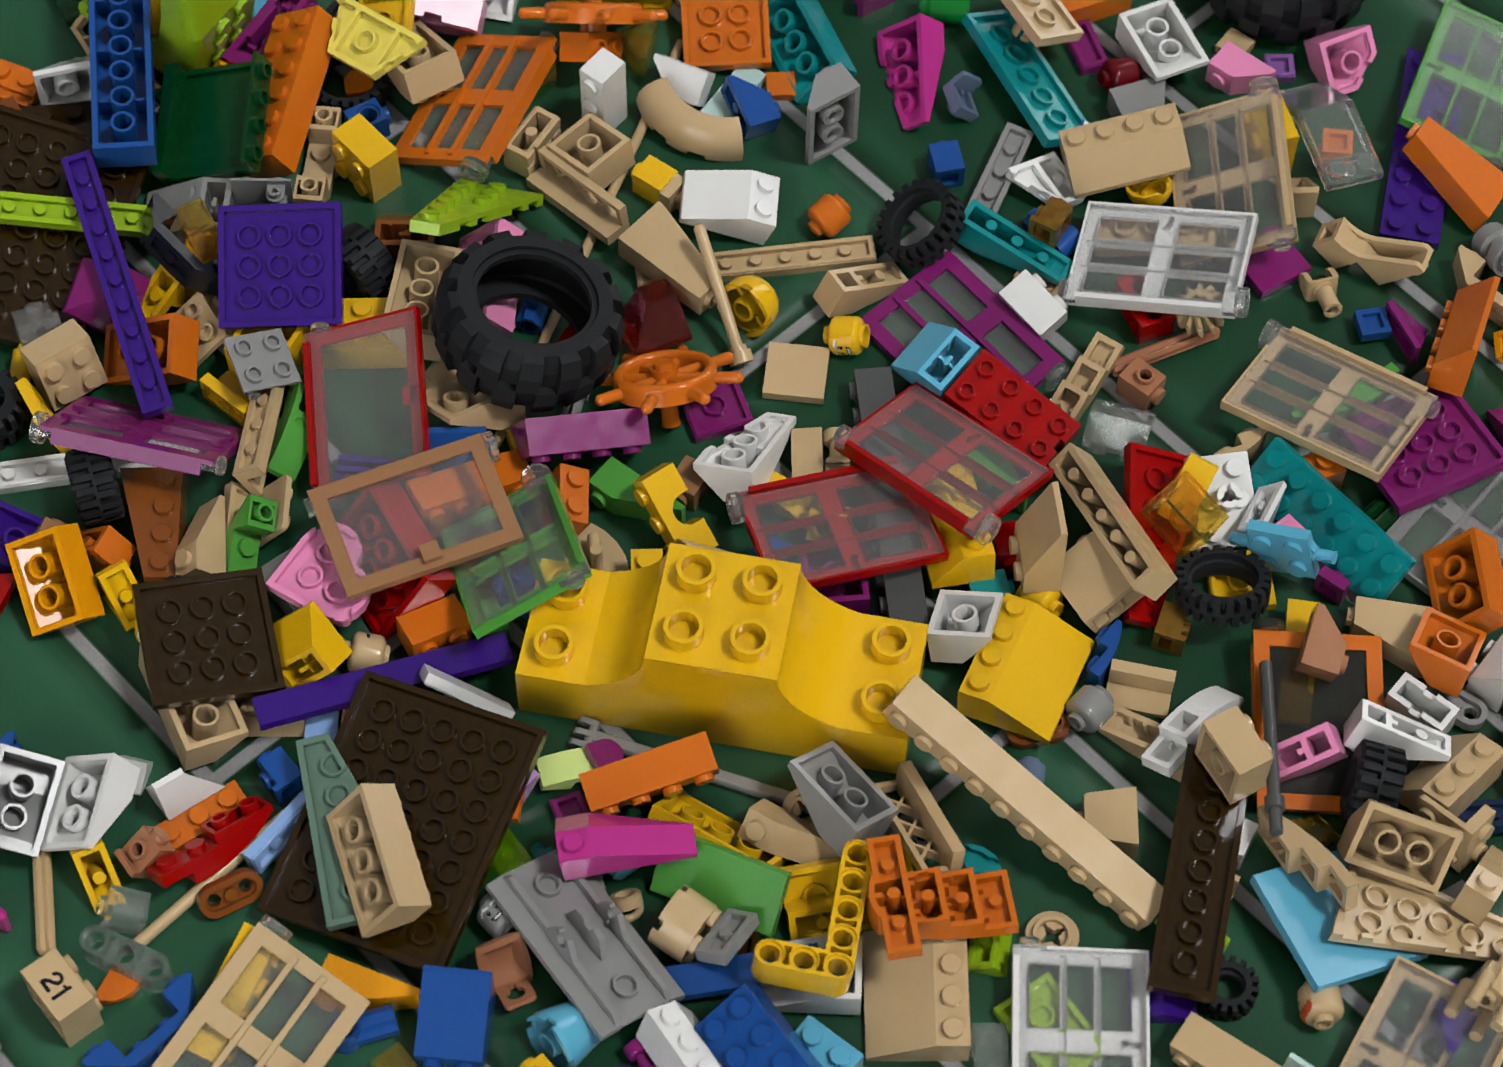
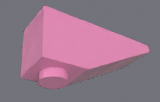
[1264,722,1349,788]

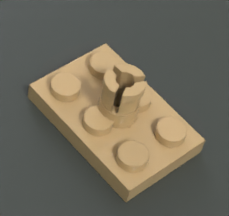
[1000,0,1084,47]

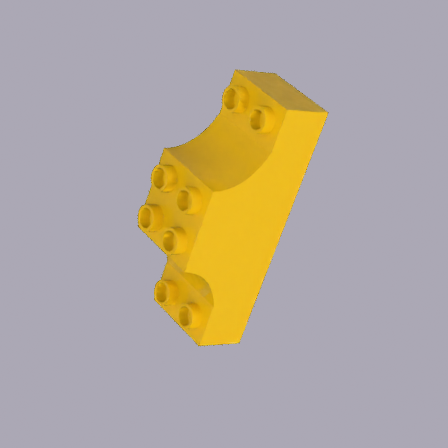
[515,542,929,774]

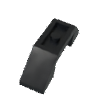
[143,193,218,296]

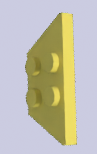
[327,0,428,81]

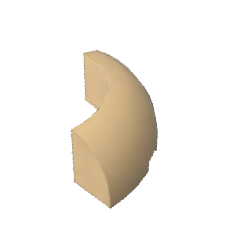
[636,77,743,162]

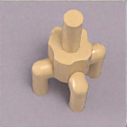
[1444,952,1503,1042]

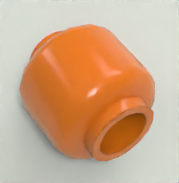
[807,193,852,238]

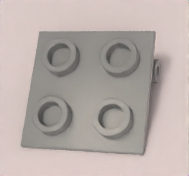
[230,177,295,204]
[223,328,302,400]

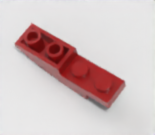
[146,795,274,889]

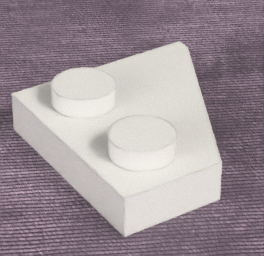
[1005,151,1086,206]

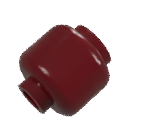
[1097,56,1143,94]

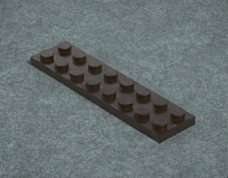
[1146,744,1247,1004]

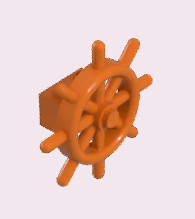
[518,0,668,62]

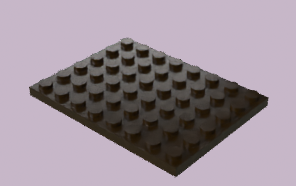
[0,104,150,347]
[257,670,548,971]

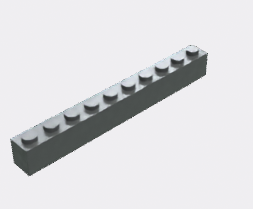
[848,366,929,653]

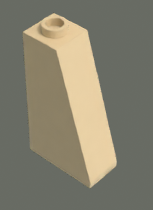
[618,201,717,315]

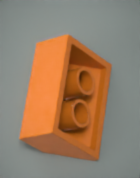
[1422,527,1503,634]

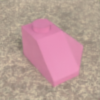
[1303,24,1377,99]

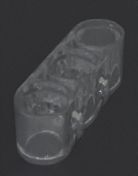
[79,925,174,994]

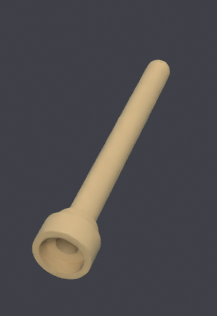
[694,223,754,368]

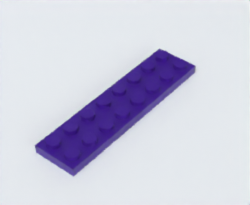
[1378,48,1465,251]

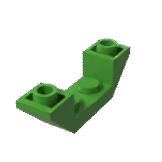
[226,494,278,572]

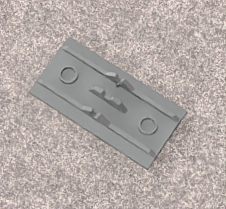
[485,849,685,1041]

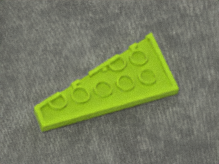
[409,177,544,236]

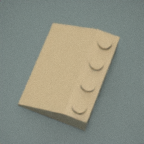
[862,930,971,1061]

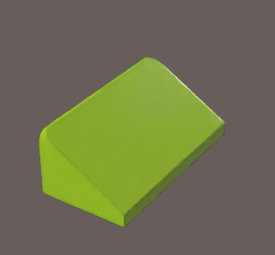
[967,934,1012,977]

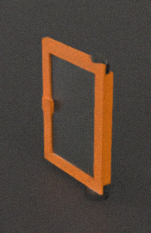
[1250,618,1384,815]

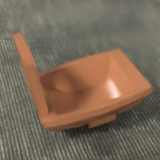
[475,931,537,1011]

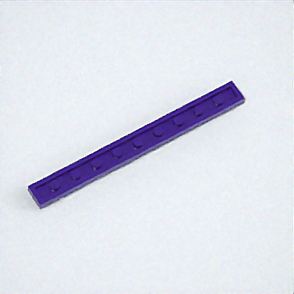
[61,149,175,420]

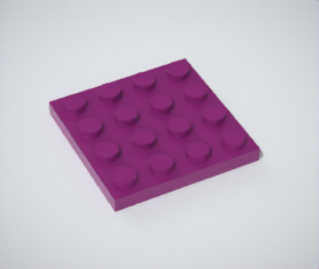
[1337,387,1503,516]

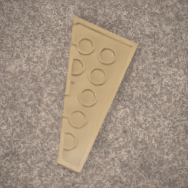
[1328,863,1503,962]

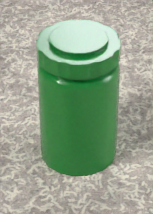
[918,0,970,25]

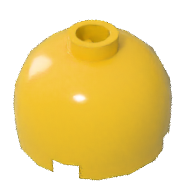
[717,275,779,338]

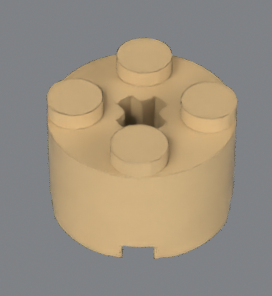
[647,884,723,964]

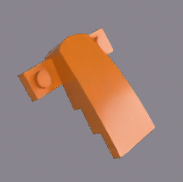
[866,834,1019,961]

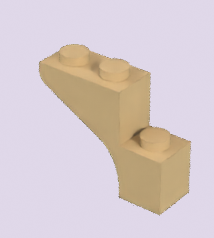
[1312,217,1434,285]

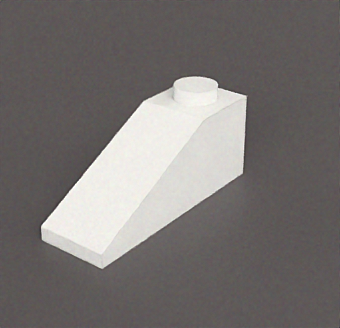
[1343,698,1451,762]

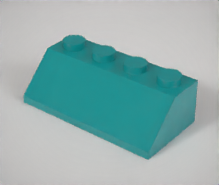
[768,0,858,104]

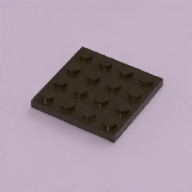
[131,567,285,710]

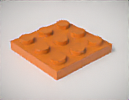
[681,0,772,71]

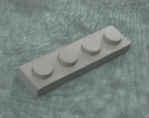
[965,122,1034,214]

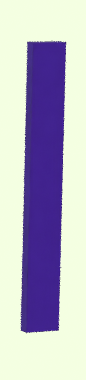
[252,631,514,731]

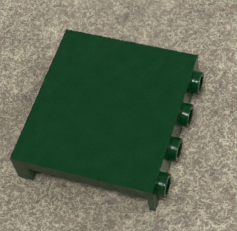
[151,51,273,185]

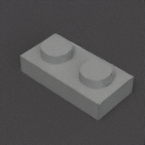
[694,908,760,966]

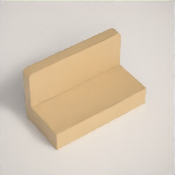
[1106,658,1177,719]

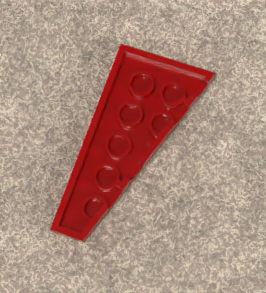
[1123,442,1192,628]

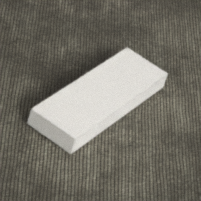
[419,663,515,718]

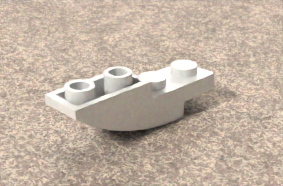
[1141,686,1244,778]

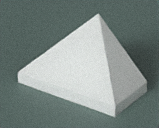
[1237,481,1287,534]

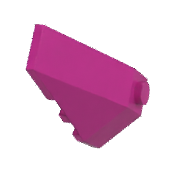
[877,13,945,131]
[555,812,698,881]

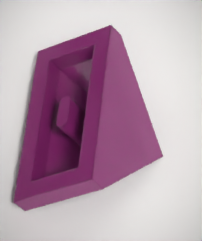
[1385,300,1428,365]

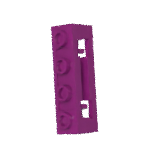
[221,0,318,64]

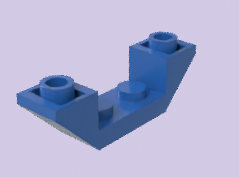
[81,970,197,1067]

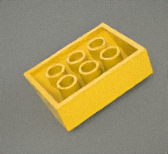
[957,593,1095,745]

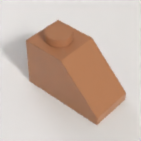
[1294,602,1349,682]

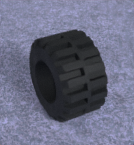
[343,222,396,298]
[0,370,31,451]
[64,450,126,529]
[1340,739,1407,820]

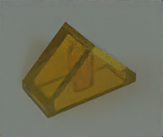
[620,21,658,79]

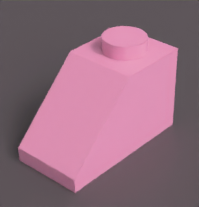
[1205,41,1277,95]

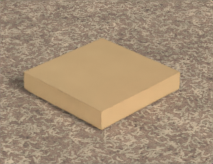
[762,341,830,405]

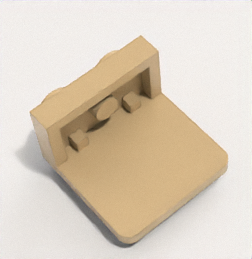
[176,292,237,367]
[224,474,293,548]
[1413,794,1496,873]

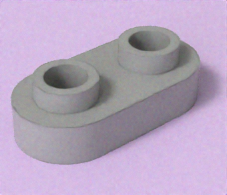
[1427,686,1488,731]

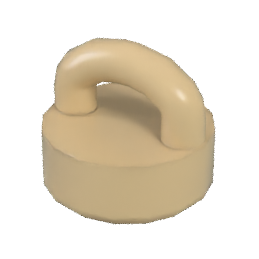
[610,888,644,923]

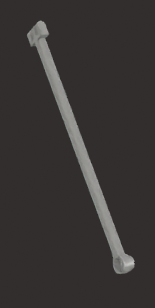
[568,716,928,847]

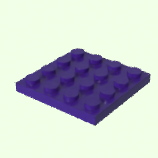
[218,202,344,330]

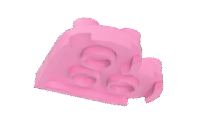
[265,524,371,627]

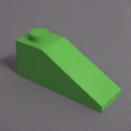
[589,456,686,524]

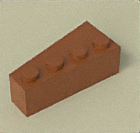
[120,467,188,582]

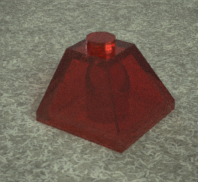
[622,279,693,357]

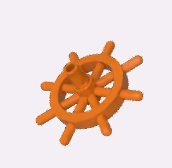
[595,344,744,429]

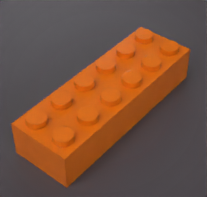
[244,5,333,178]

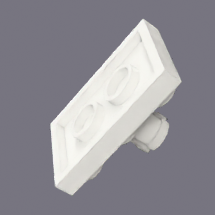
[1183,451,1254,553]

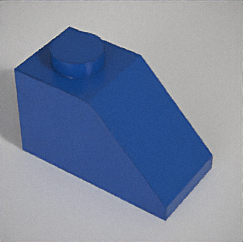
[720,75,782,140]

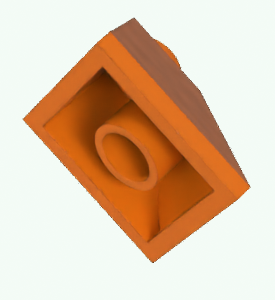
[1408,606,1487,698]

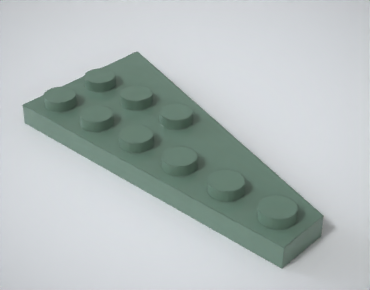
[295,733,359,931]

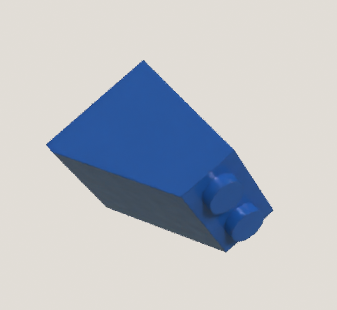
[414,965,496,1067]

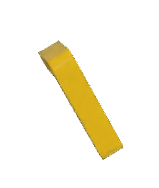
[751,839,871,997]

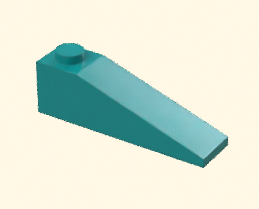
[957,199,1076,286]

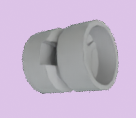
[1471,222,1503,277]

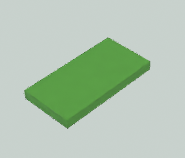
[650,836,792,937]

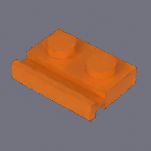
[0,58,39,107]

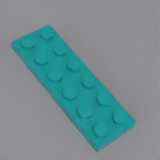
[962,9,1086,148]
[1250,437,1417,600]

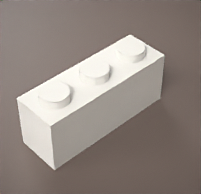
[579,47,627,128]

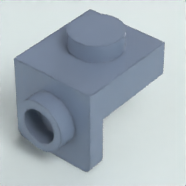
[942,71,982,123]

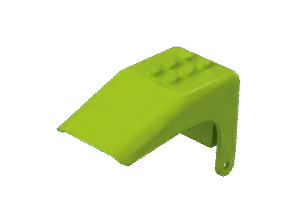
[78,0,255,75]

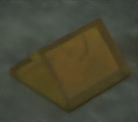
[1139,469,1229,559]

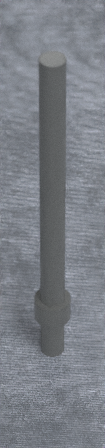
[1259,660,1285,836]

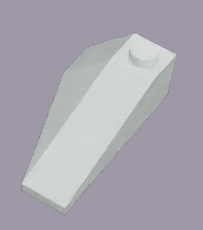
[693,412,797,504]

